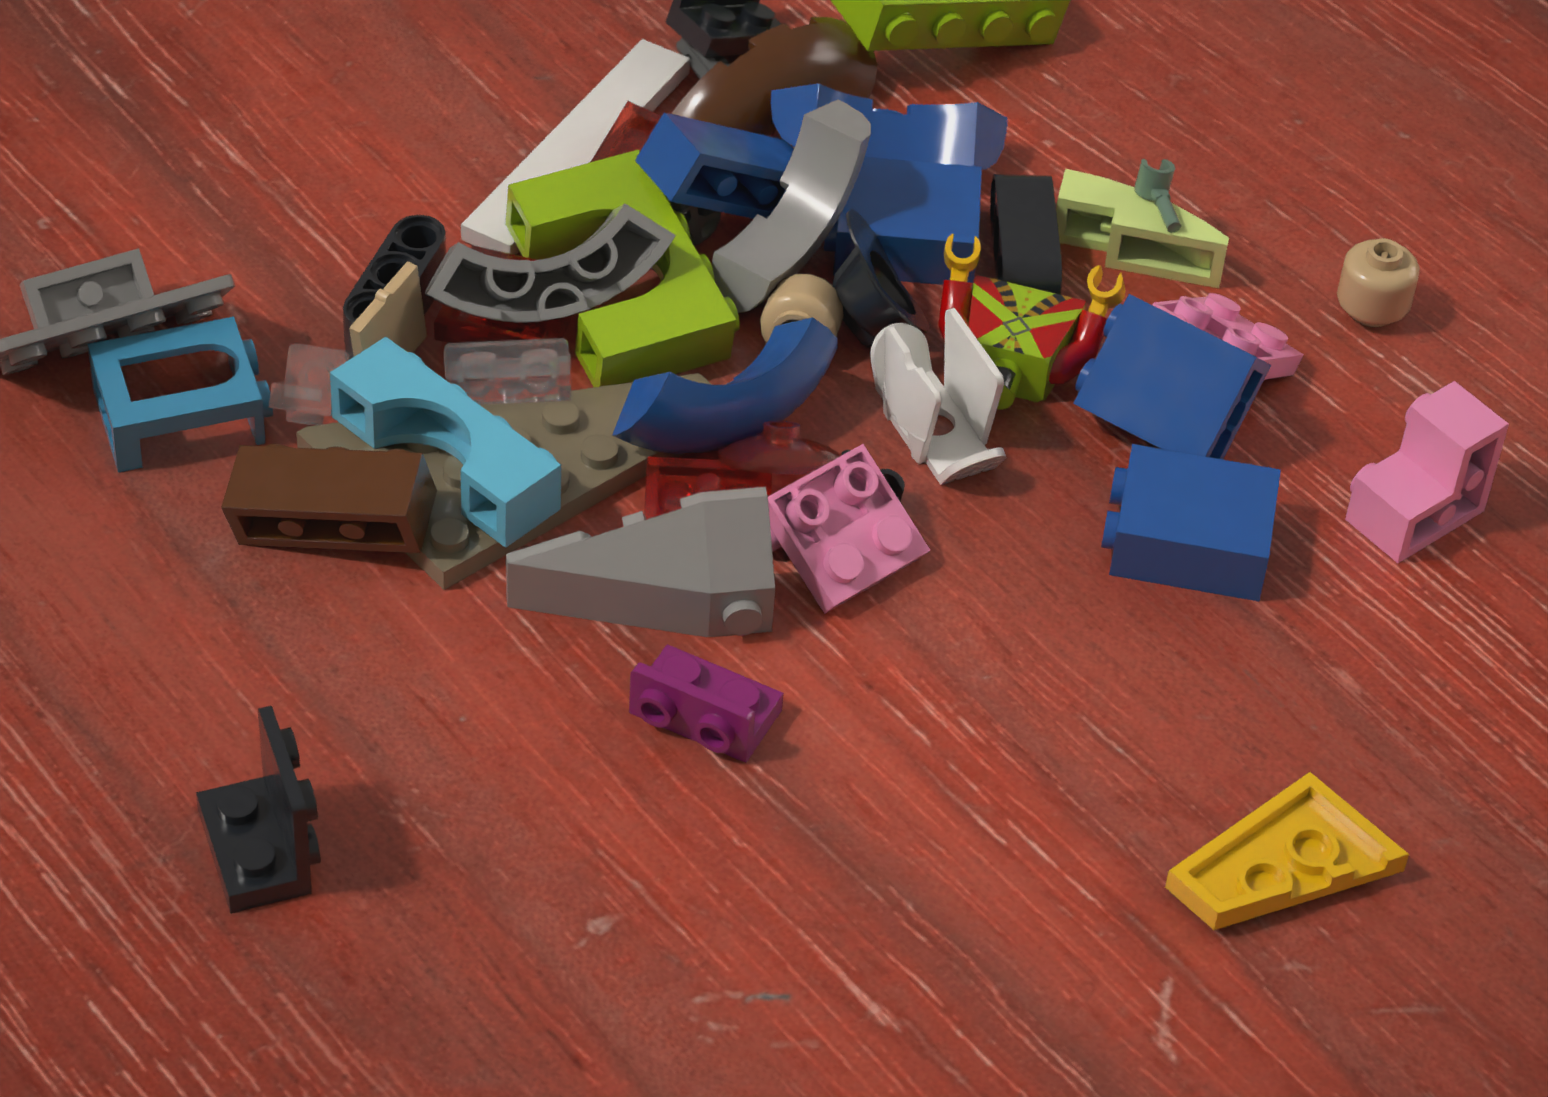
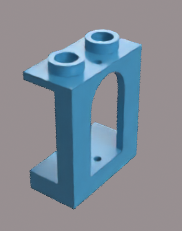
[88,317,273,472]

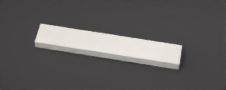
[461,39,690,260]

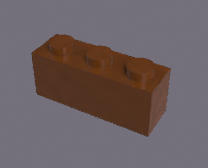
[221,444,437,553]

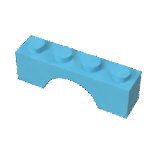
[330,337,561,548]

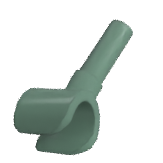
[1134,159,1181,233]

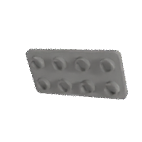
[0,248,235,375]

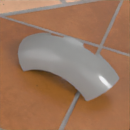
[712,100,871,313]
[425,203,676,322]

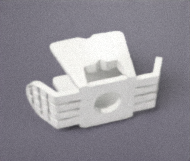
[870,308,1006,485]

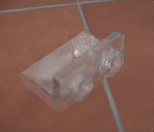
[444,338,572,405]

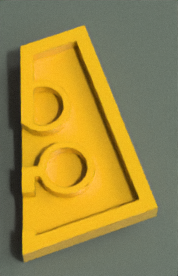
[1165,772,1409,930]

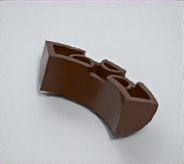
[671,17,877,136]

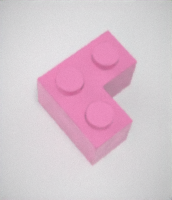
[1345,381,1509,563]

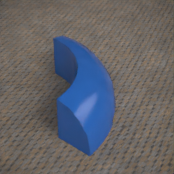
[771,83,1008,170]
[612,317,838,454]

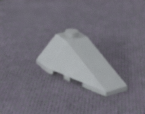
[506,487,775,637]

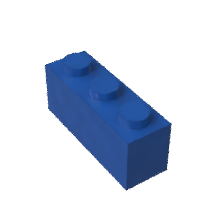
[635,112,794,219]

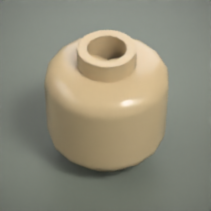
[1337,238,1420,327]
[760,274,844,343]

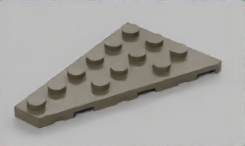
[296,373,712,590]

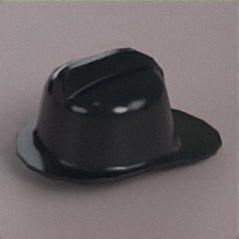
[832,209,930,347]

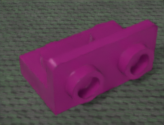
[629,644,784,763]

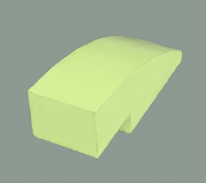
[1056,168,1229,288]

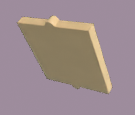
[349,261,427,356]

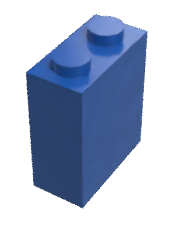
[824,157,982,285]
[1073,294,1271,459]
[1101,444,1281,601]

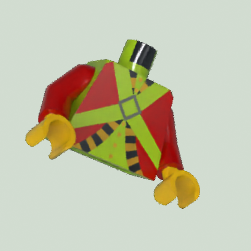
[938,234,1126,410]

